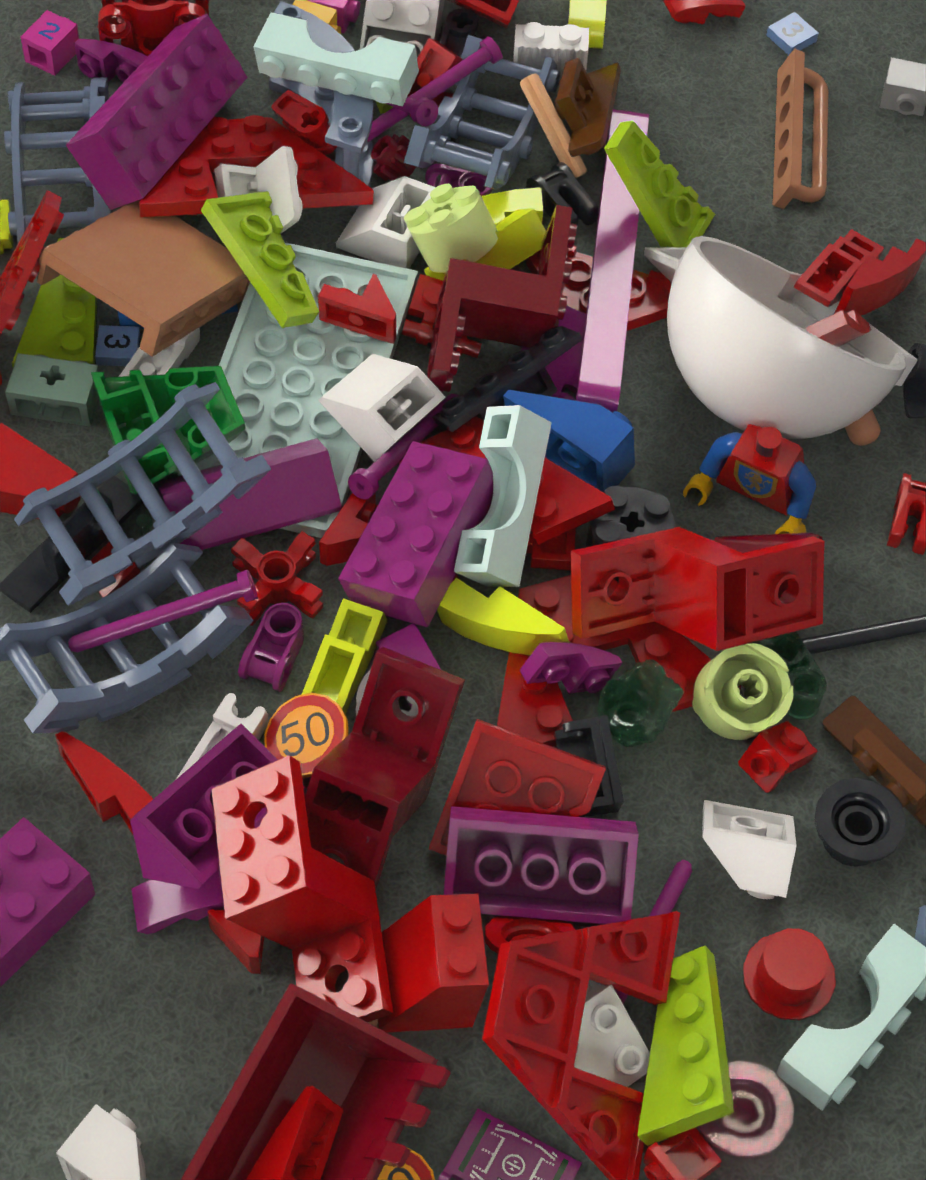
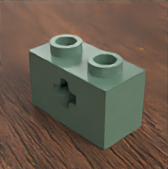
[5,353,99,427]

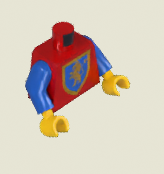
[683,424,816,534]

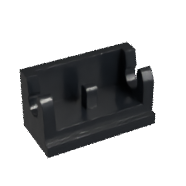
[554,715,624,817]

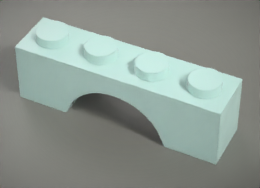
[253,12,419,106]
[454,405,552,587]
[776,924,926,1111]

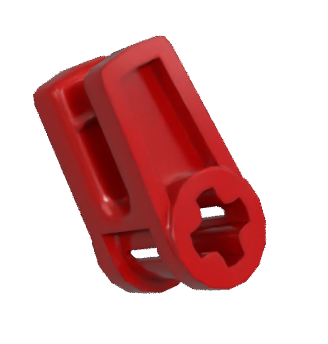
[271,90,338,155]
[887,473,926,555]

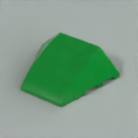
[91,366,246,494]

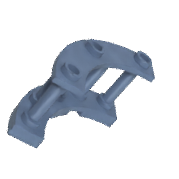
[269,1,374,208]
[404,35,560,189]
[4,77,113,243]
[14,382,271,606]
[0,542,253,733]

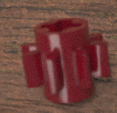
[371,134,416,181]

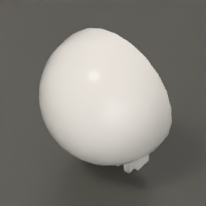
[667,236,918,439]

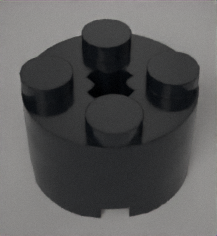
[586,486,675,582]

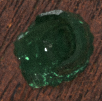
[598,659,684,747]

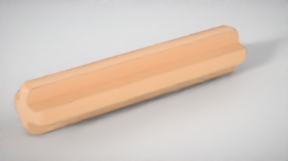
[520,73,587,178]

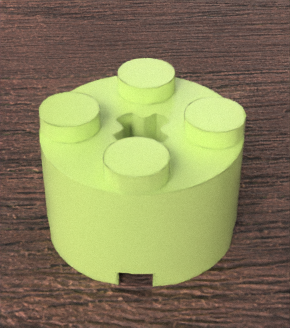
[404,183,498,273]
[692,643,794,740]

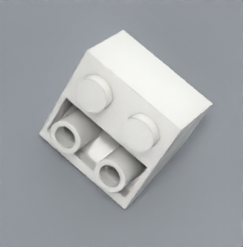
[360,0,445,58]
[336,176,436,269]
[318,354,446,462]

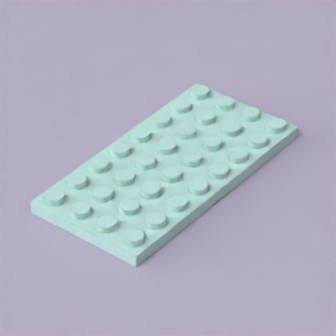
[178,242,418,538]

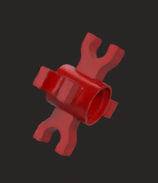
[231,531,323,626]

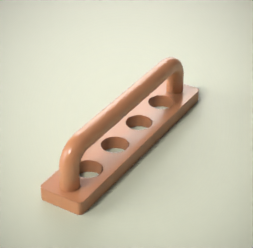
[773,48,829,209]

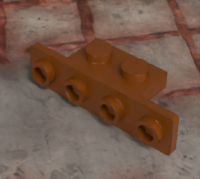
[555,57,621,157]
[823,696,926,828]

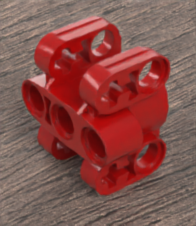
[98,0,209,56]

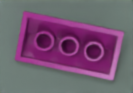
[156,438,342,550]
[130,723,305,889]

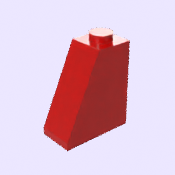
[0,423,81,519]

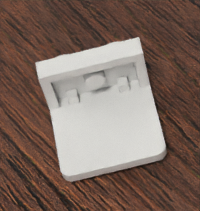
[214,146,302,234]
[574,979,650,1087]

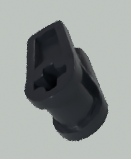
[440,8,479,57]
[526,162,598,226]

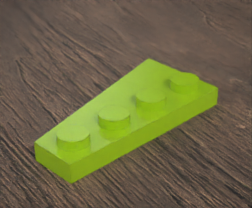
[201,191,319,328]

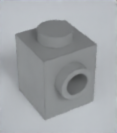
[880,57,926,116]

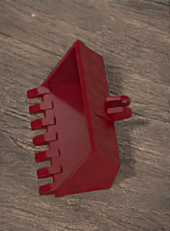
[181,983,451,1180]

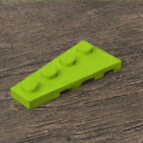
[604,121,715,247]
[12,238,97,367]
[637,945,734,1146]

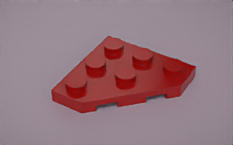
[0,190,64,335]
[526,245,671,331]
[428,719,606,856]

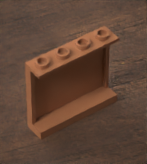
[37,199,250,357]

